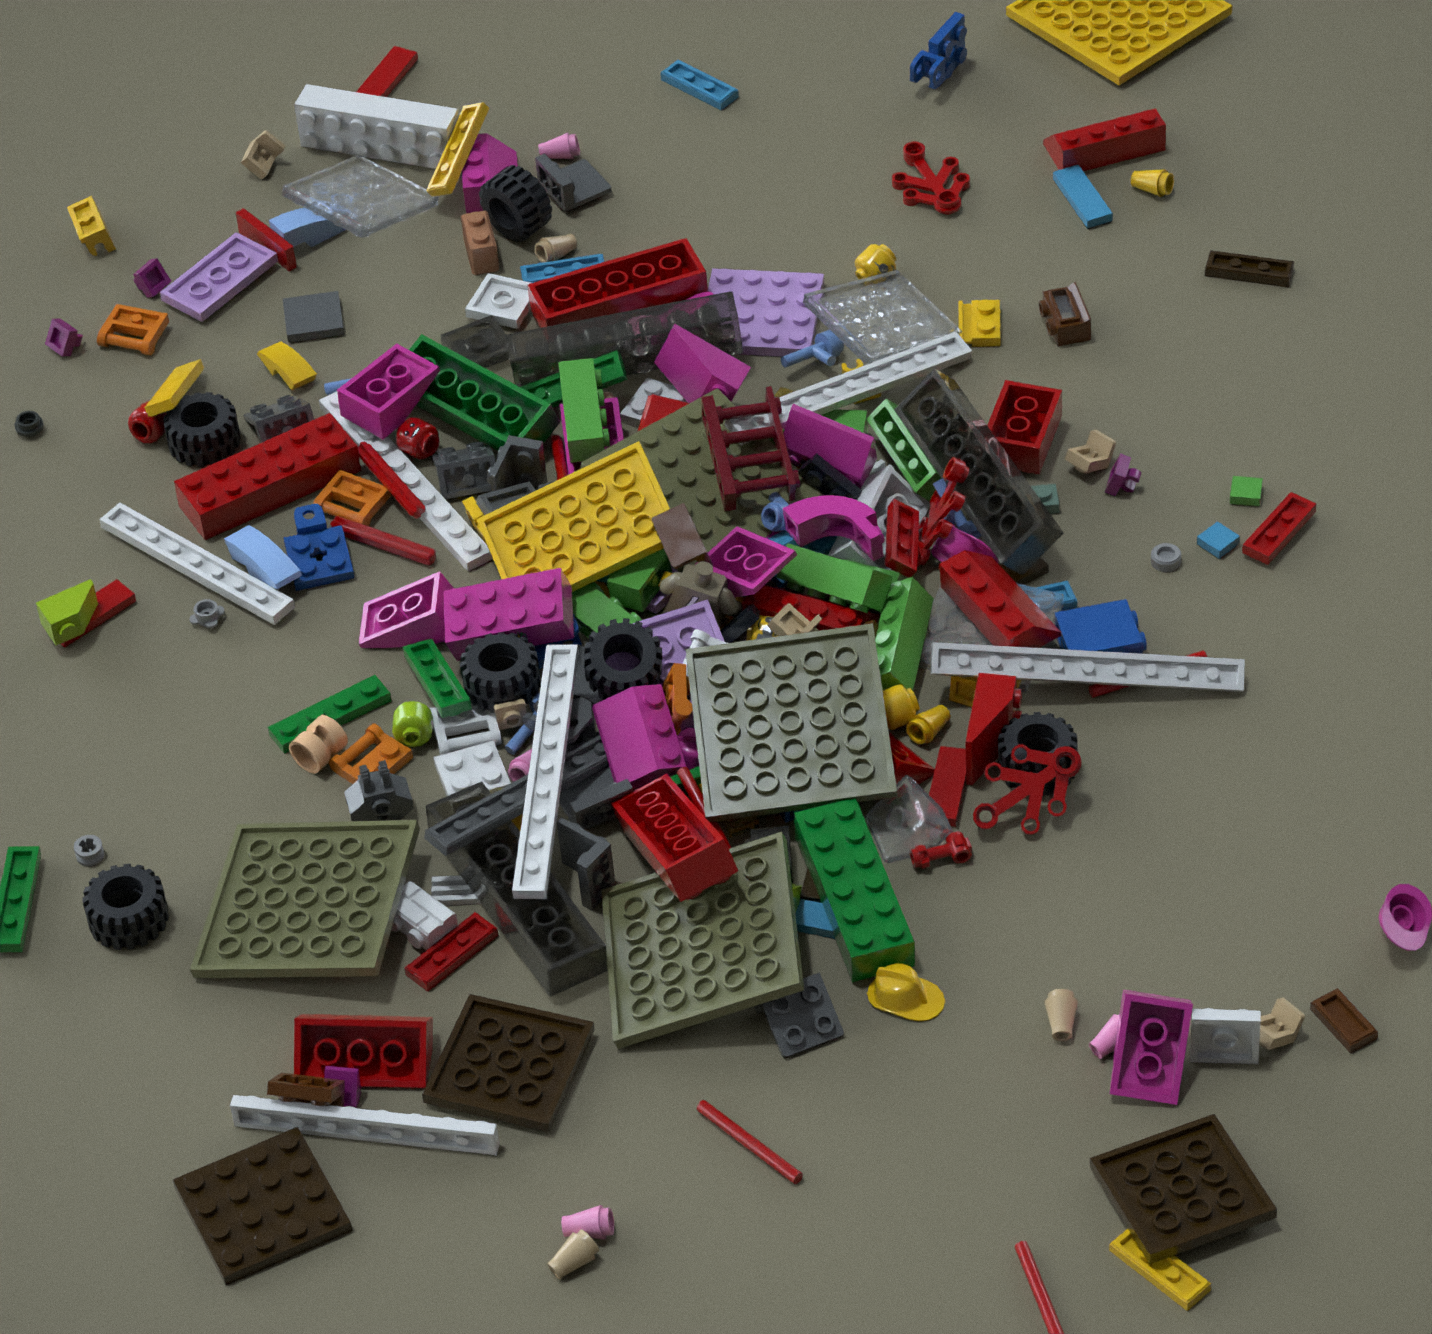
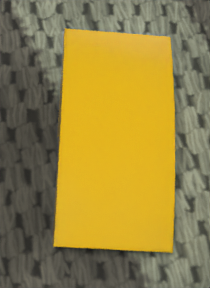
[257,341,317,390]

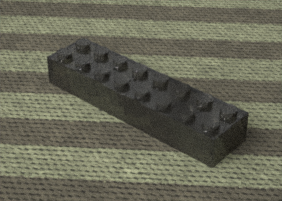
[505,291,743,387]
[894,368,1064,575]
[426,781,608,997]

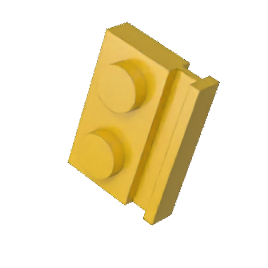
[958,299,1001,347]

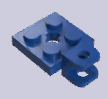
[910,12,967,89]
[283,504,354,591]

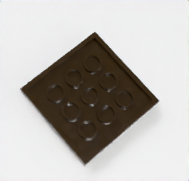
[422,994,595,1132]
[1090,1114,1277,1264]
[173,1127,353,1285]

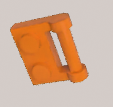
[97,304,169,356]
[313,470,391,526]
[662,663,693,735]
[329,723,413,784]

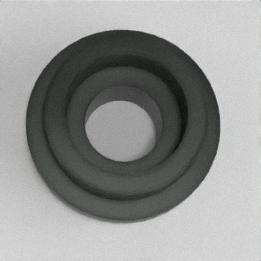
[14,411,44,437]

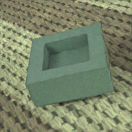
[1026,484,1059,516]

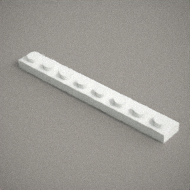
[99,503,295,625]
[230,1095,500,1155]

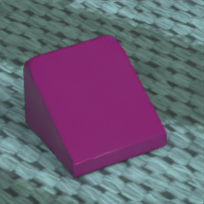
[324,1066,362,1108]

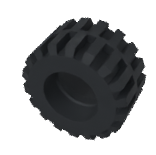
[479,165,552,242]
[163,392,241,467]
[584,618,662,700]
[460,632,541,713]
[998,712,1078,796]
[82,864,169,950]

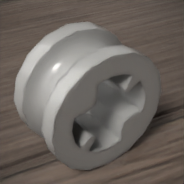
[74,835,105,867]

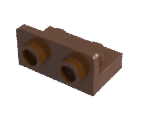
[267,1072,345,1107]

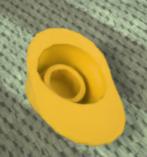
[867,963,945,1022]

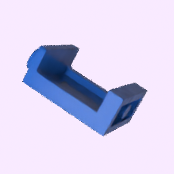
[1055,599,1147,654]

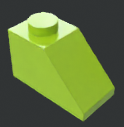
[36,579,98,646]

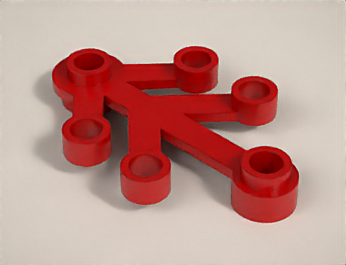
[892,141,970,215]
[917,457,969,567]
[973,744,1082,835]

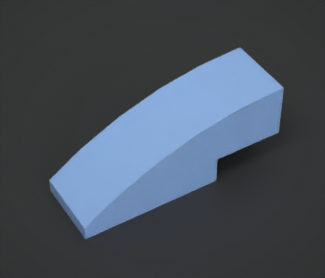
[269,205,357,247]
[224,525,302,589]

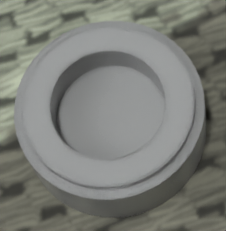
[1151,543,1181,572]

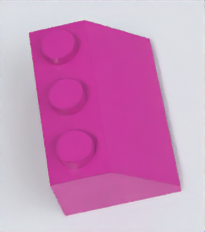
[462,133,518,213]
[783,404,877,489]
[592,684,687,789]

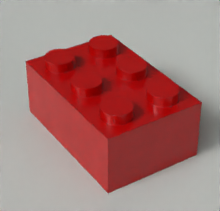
[982,380,1062,475]

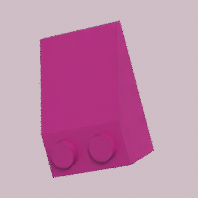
[654,324,751,403]
[337,343,439,440]
[695,526,797,598]
[359,571,454,648]
[1109,989,1193,1105]

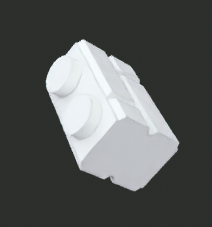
[391,881,458,950]

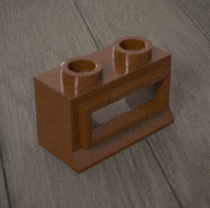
[1039,282,1091,346]

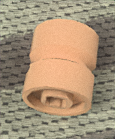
[289,715,348,774]

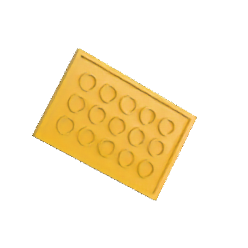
[477,441,670,592]

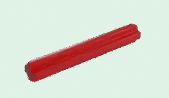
[358,441,426,519]
[330,516,437,566]

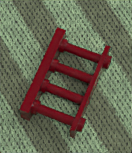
[701,386,800,512]

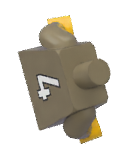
[658,561,745,629]

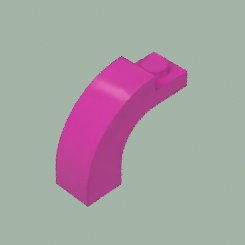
[783,495,885,561]

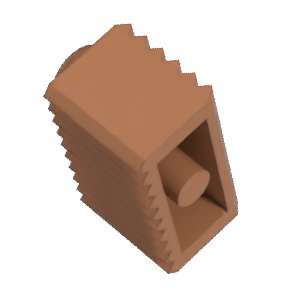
[461,211,500,275]

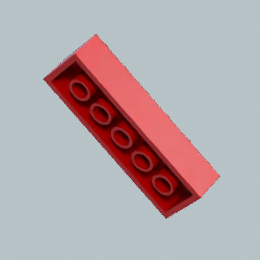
[527,238,708,344]
[174,413,361,540]
[611,774,739,902]

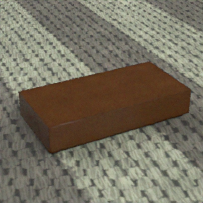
[1310,988,1378,1053]

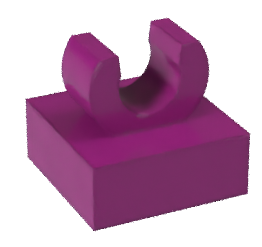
[133,258,171,298]
[45,318,83,357]
[1105,453,1141,496]

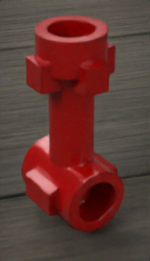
[909,831,972,868]

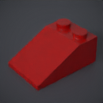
[965,673,1022,785]

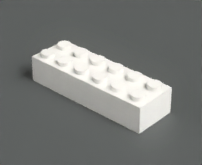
[294,84,459,169]

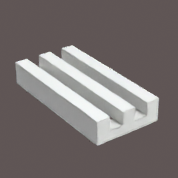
[431,874,496,906]

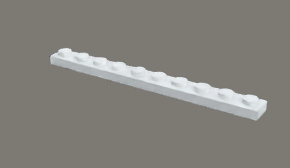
[724,332,973,445]
[319,392,493,571]
[931,642,1245,692]
[512,645,579,899]

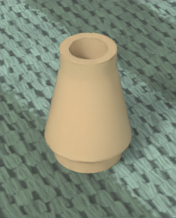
[534,233,577,263]
[1045,989,1078,1041]
[547,1229,599,1280]

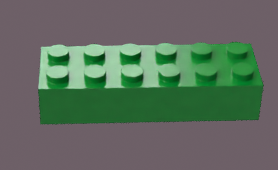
[409,334,560,451]
[794,799,915,982]

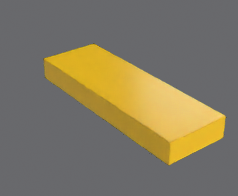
[1109,1228,1211,1311]

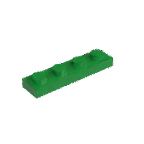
[521,350,628,408]
[403,638,472,718]
[268,675,392,754]
[0,846,42,952]

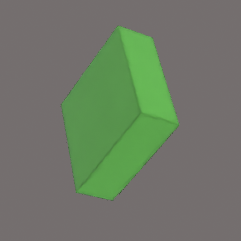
[1230,476,1263,506]

